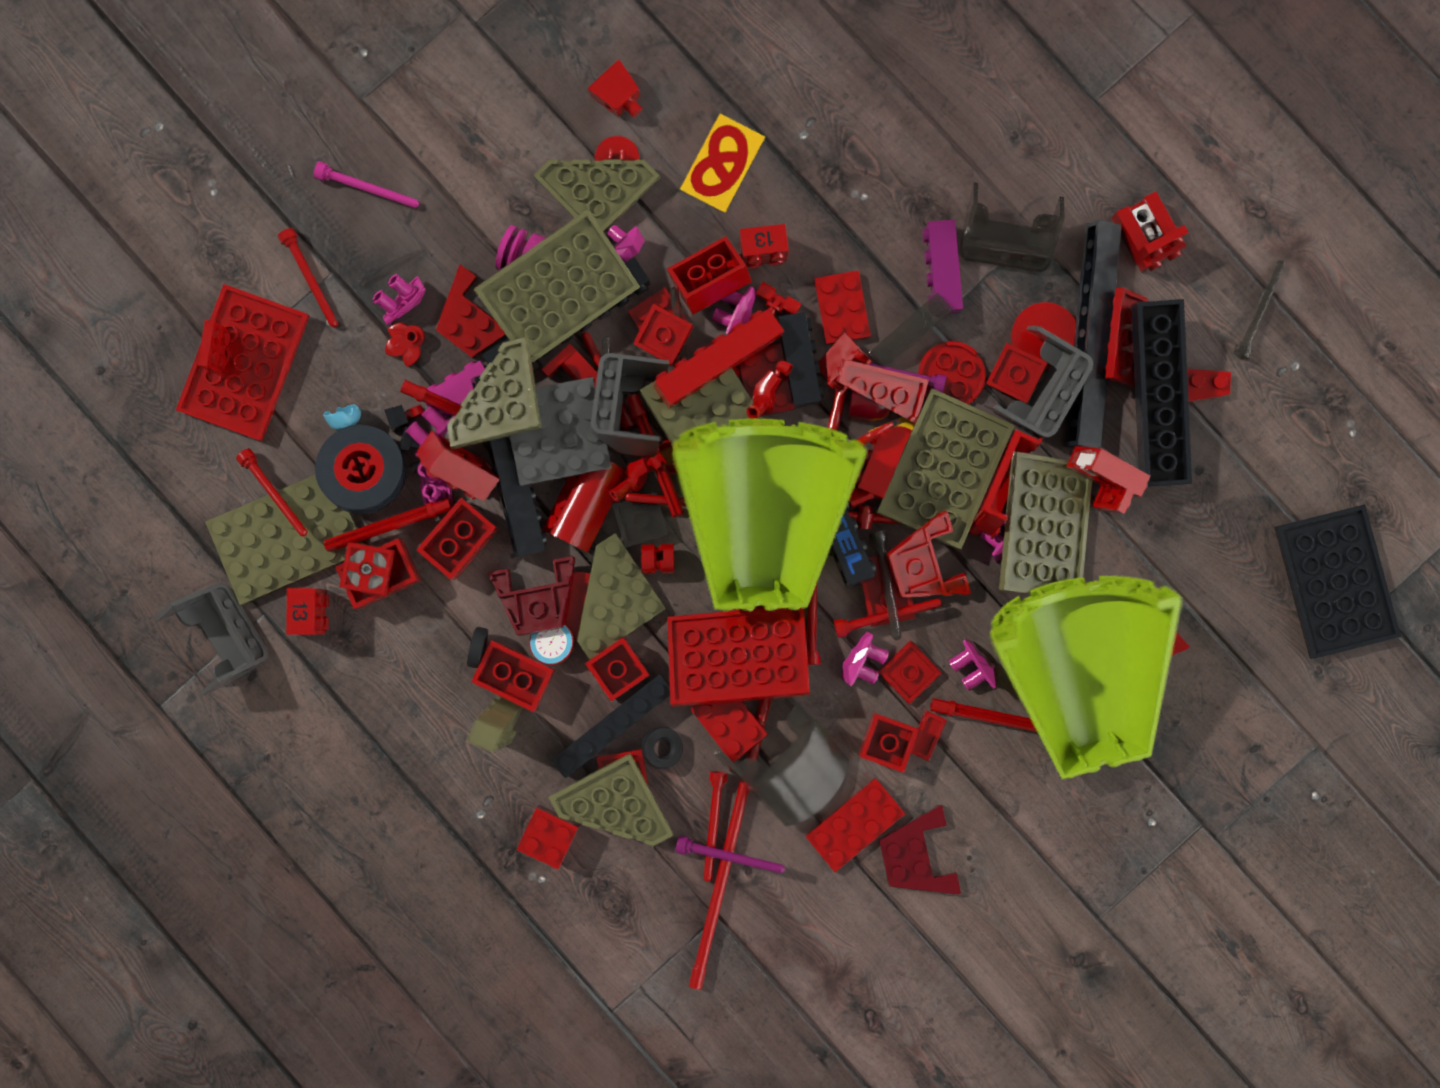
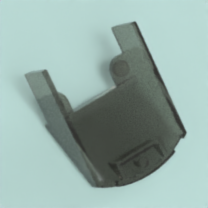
[714,697,849,826]

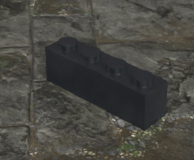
[778,312,824,409]

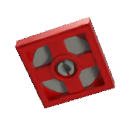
[339,542,395,596]

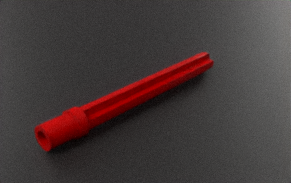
[399,379,462,416]
[626,394,684,518]
[324,497,452,552]
[930,698,1037,732]

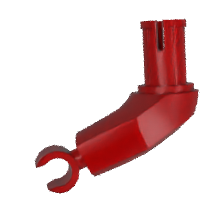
[746,361,793,419]
[609,453,667,502]

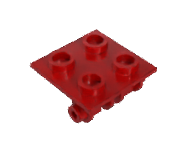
[818,332,872,395]

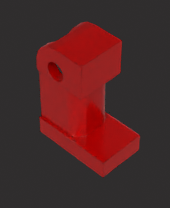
[542,344,598,389]

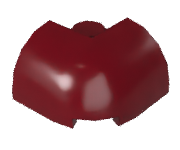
[848,390,892,422]

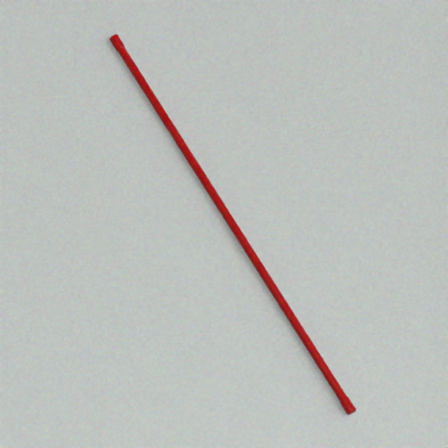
[688,388,849,990]

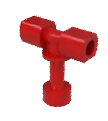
[756,282,802,316]

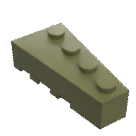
[467,695,523,752]

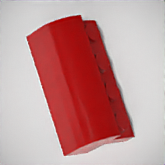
[542,461,626,553]

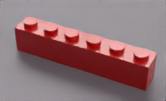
[653,309,784,409]

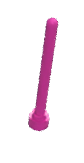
[313,161,419,208]

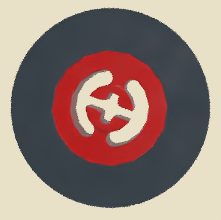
[315,425,406,514]

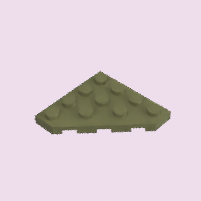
[533,160,660,233]
[447,337,542,449]
[577,533,666,660]
[548,753,674,846]

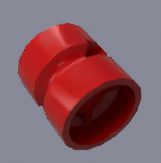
[641,544,675,574]

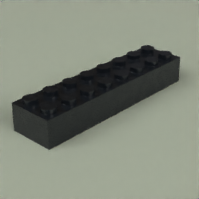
[1131,299,1192,487]

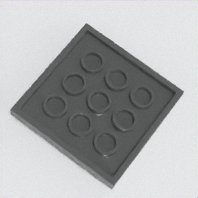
[510,377,611,486]

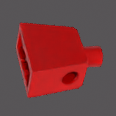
[588,60,642,118]

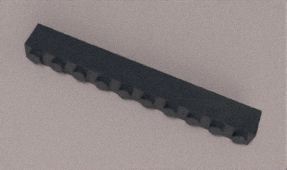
[1065,220,1121,448]

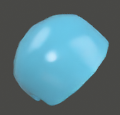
[323,404,361,431]

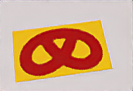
[680,114,765,212]

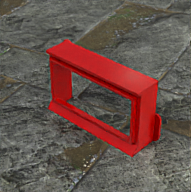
[971,429,1042,540]

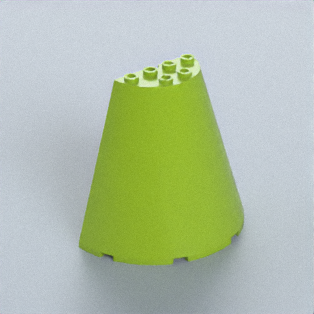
[673,419,866,611]
[990,576,1181,779]

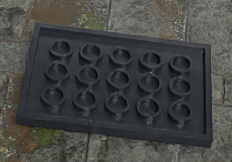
[1274,504,1401,659]

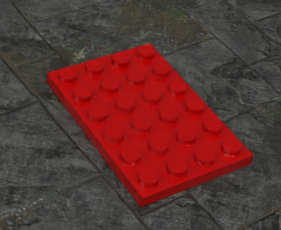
[175,284,310,442]
[667,608,810,707]

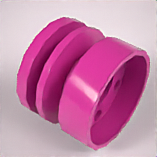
[495,225,547,271]

